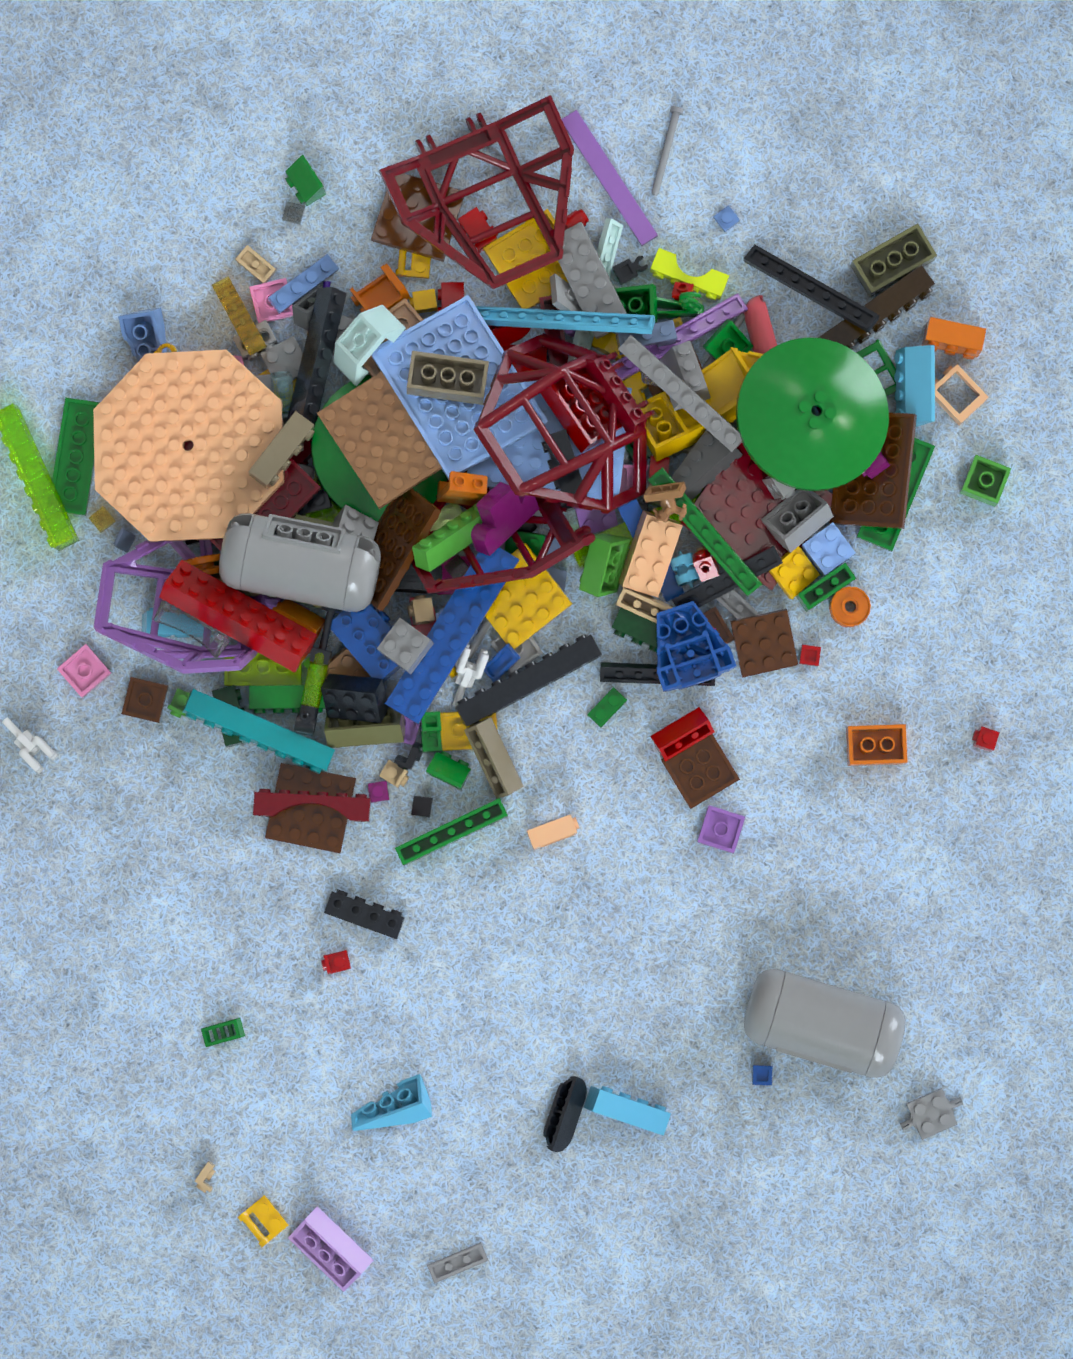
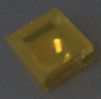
[89,506,116,533]

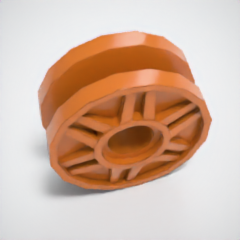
[184,553,220,575]
[829,586,871,628]

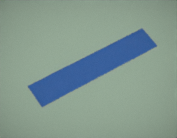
[618,499,684,602]

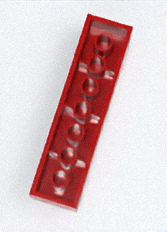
[159,560,317,673]

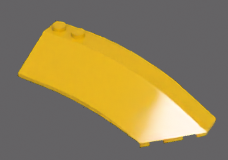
[638,347,763,461]

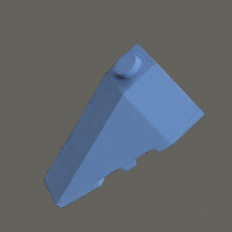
[118,307,167,361]

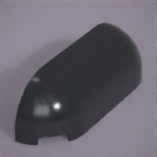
[543,1076,587,1152]

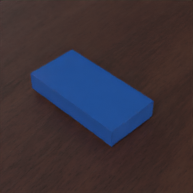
[484,643,521,682]

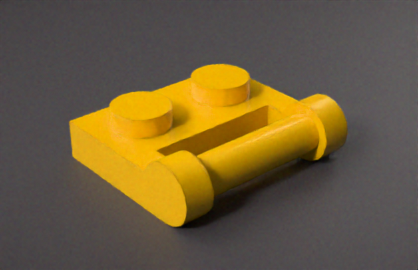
[395,249,431,279]
[237,1195,289,1248]

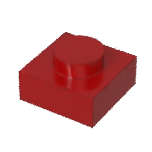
[799,644,821,667]

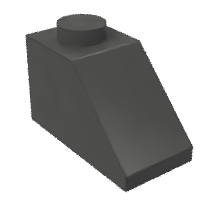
[292,287,319,331]

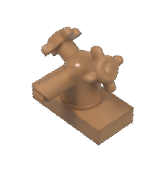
[644,482,687,523]

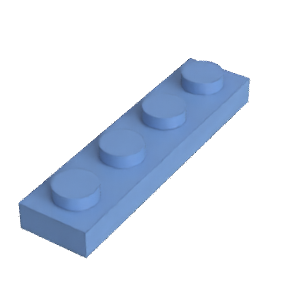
[268,254,339,314]

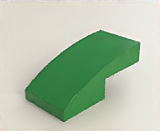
[420,711,442,753]

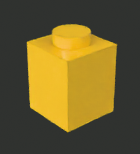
[409,289,438,313]

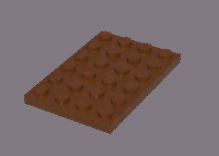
[829,413,917,529]
[371,488,441,611]

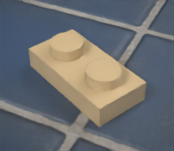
[235,245,277,283]

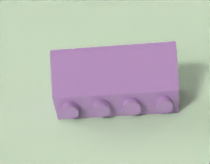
[288,1207,374,1292]

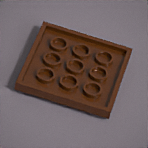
[371,173,464,262]
[265,763,356,854]

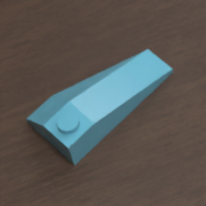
[351,1074,432,1131]

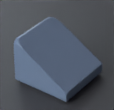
[113,528,136,552]

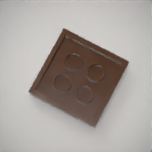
[730,609,798,678]
[661,734,740,809]

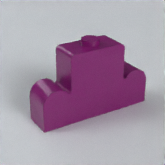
[471,482,539,556]

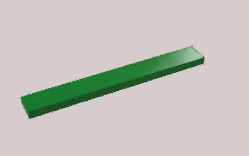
[648,467,762,597]

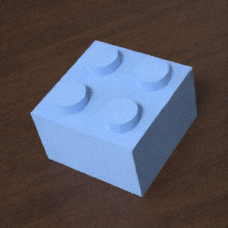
[801,523,856,577]

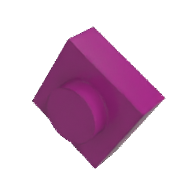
[368,781,390,803]

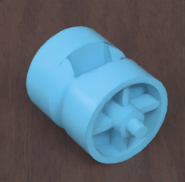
[670,551,700,588]

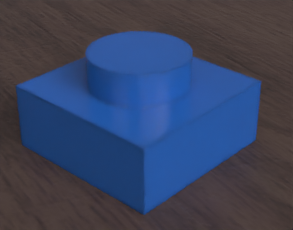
[752,1065,773,1085]

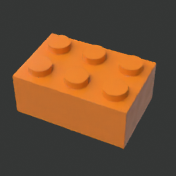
[922,317,986,359]
[846,724,908,766]

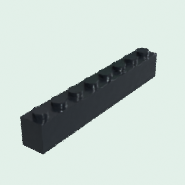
[287,287,347,439]
[455,634,602,728]

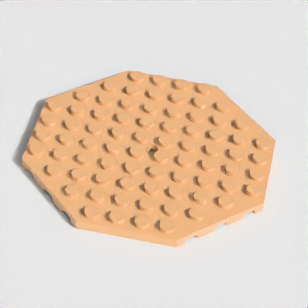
[93,349,284,542]

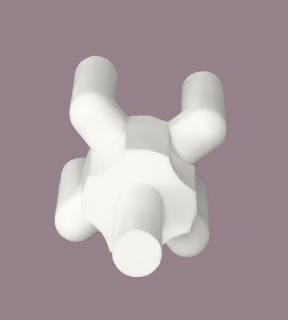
[452,644,489,707]
[2,717,58,774]

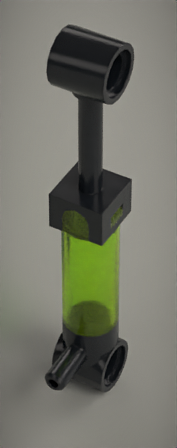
[294,606,342,736]

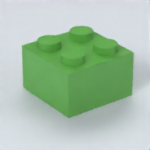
[960,455,1012,507]

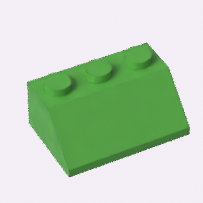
[579,533,631,597]

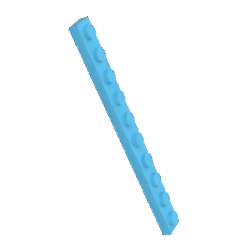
[476,306,655,334]

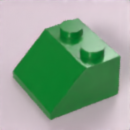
[285,155,326,206]
[426,751,471,790]

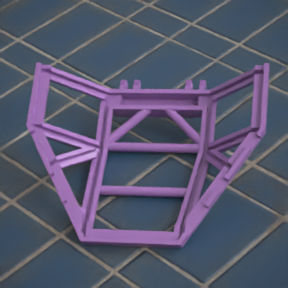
[94,540,280,674]

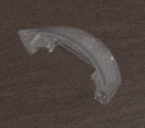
[153,600,232,659]

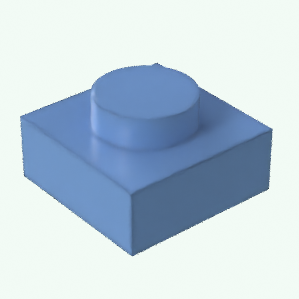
[713,205,740,232]

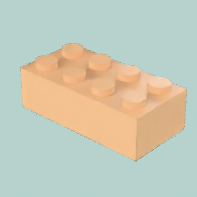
[619,510,683,598]

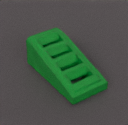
[201,1018,245,1047]

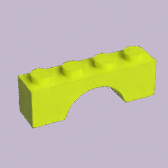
[650,248,730,301]

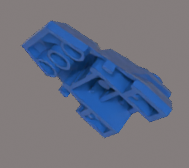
[657,601,737,692]

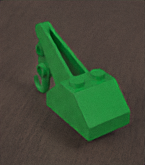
[615,284,704,323]

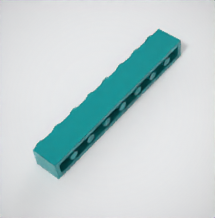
[182,689,335,774]

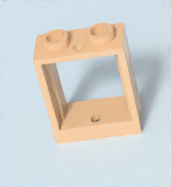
[935,364,989,425]
[527,814,579,850]

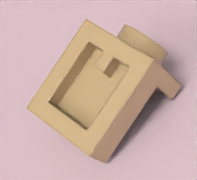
[379,760,409,788]
[195,1161,216,1193]

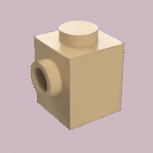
[407,595,435,625]

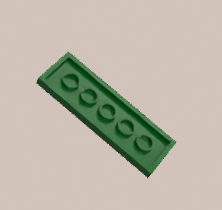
[47,397,100,516]
[857,438,935,552]

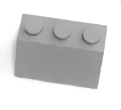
[660,341,711,411]
[761,489,834,553]

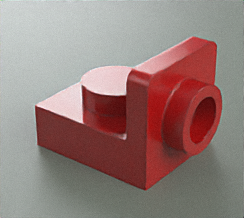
[672,282,694,301]
[321,950,351,974]

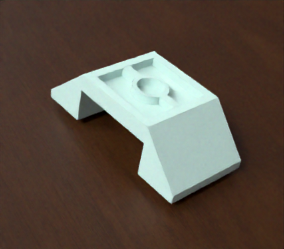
[333,305,406,386]

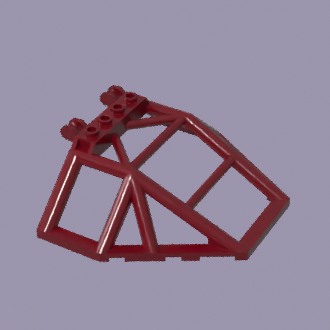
[379,95,574,289]
[473,333,655,514]
[411,471,596,593]

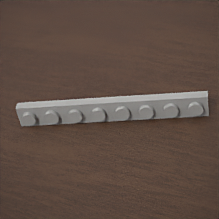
[618,335,742,452]

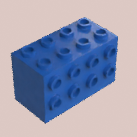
[331,603,401,683]

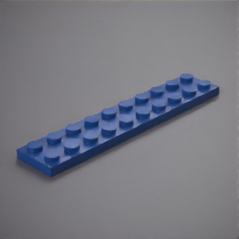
[385,547,519,724]

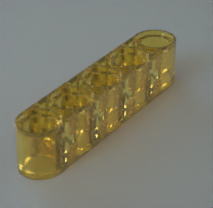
[212,276,267,356]

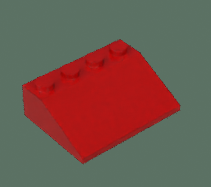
[540,368,622,453]

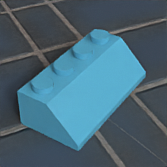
[894,345,935,427]

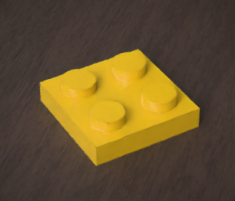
[769,546,820,599]

